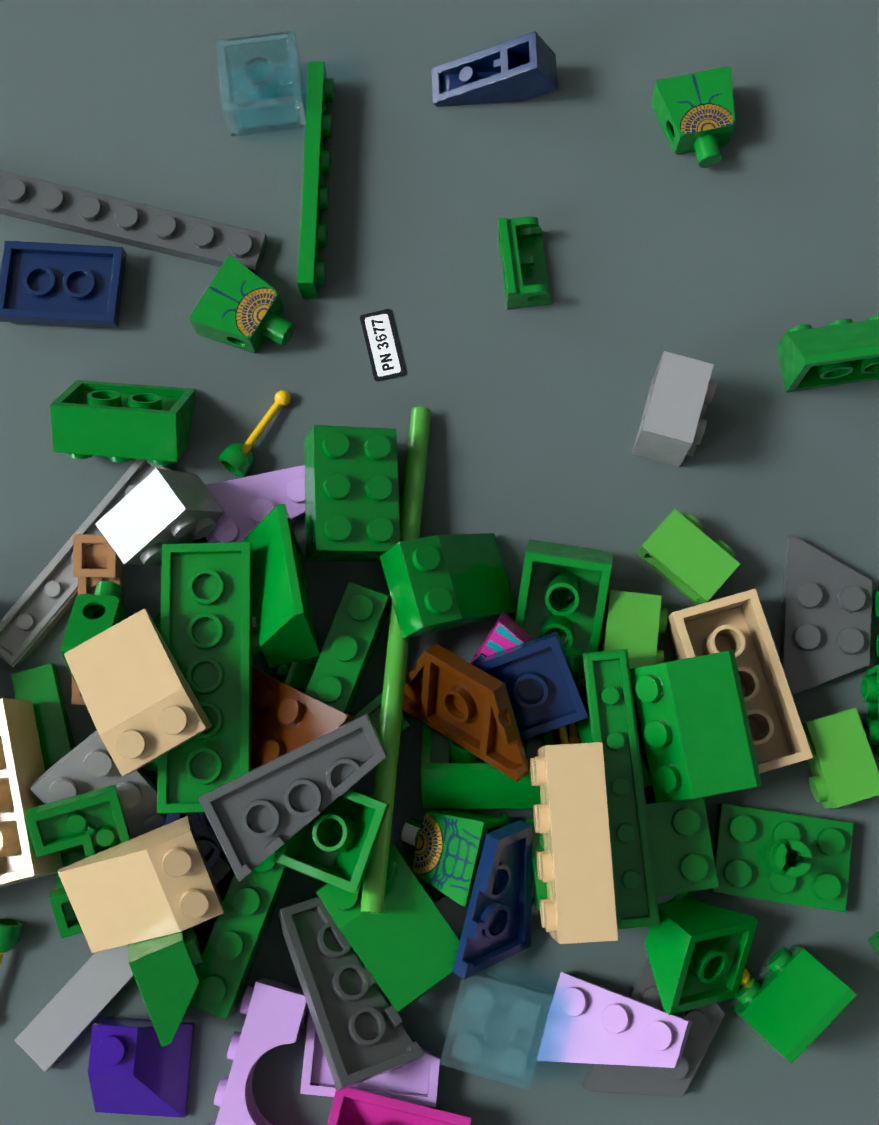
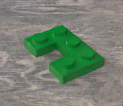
[24,784,131,939]

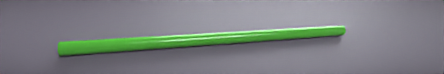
[360,406,432,914]

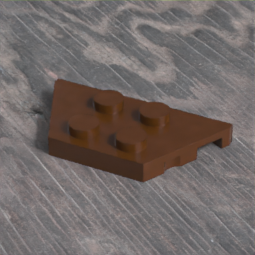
[403,644,530,782]
[251,667,356,769]

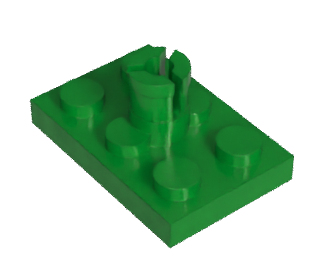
[710,803,854,913]

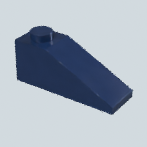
[431,31,558,107]

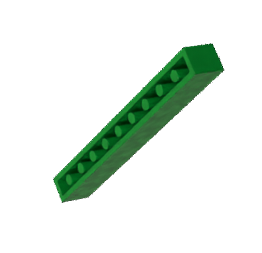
[189,582,392,1020]

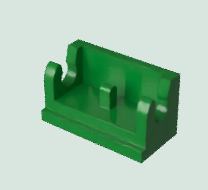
[497,217,551,310]

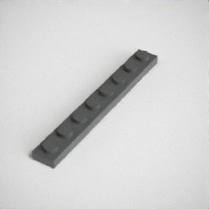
[0,170,268,275]

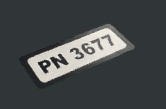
[360,309,406,381]

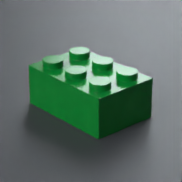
[304,425,400,562]

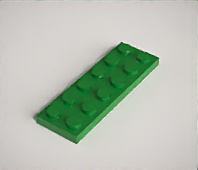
[157,542,253,813]

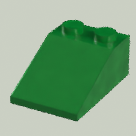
[380,533,517,639]
[515,539,613,686]
[316,840,460,1013]

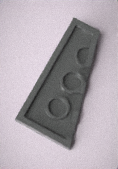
[198,713,387,882]
[276,897,425,1091]

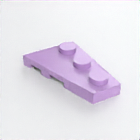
[533,972,692,1068]
[300,1011,440,1107]

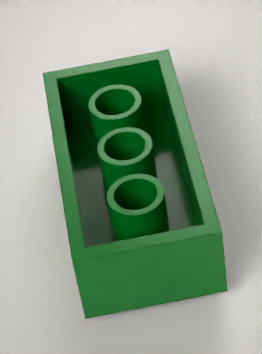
[523,797,719,912]

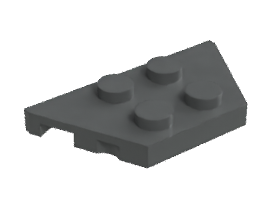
[780,535,873,695]
[581,958,725,1097]

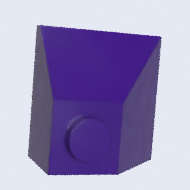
[88,1017,194,1118]

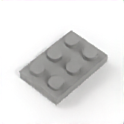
[30,730,168,839]

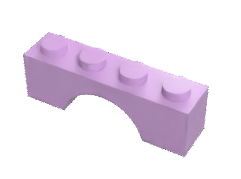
[208,977,308,1125]

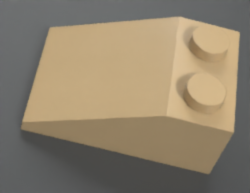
[64,608,213,777]
[58,816,224,953]

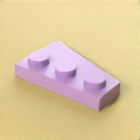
[205,465,305,543]

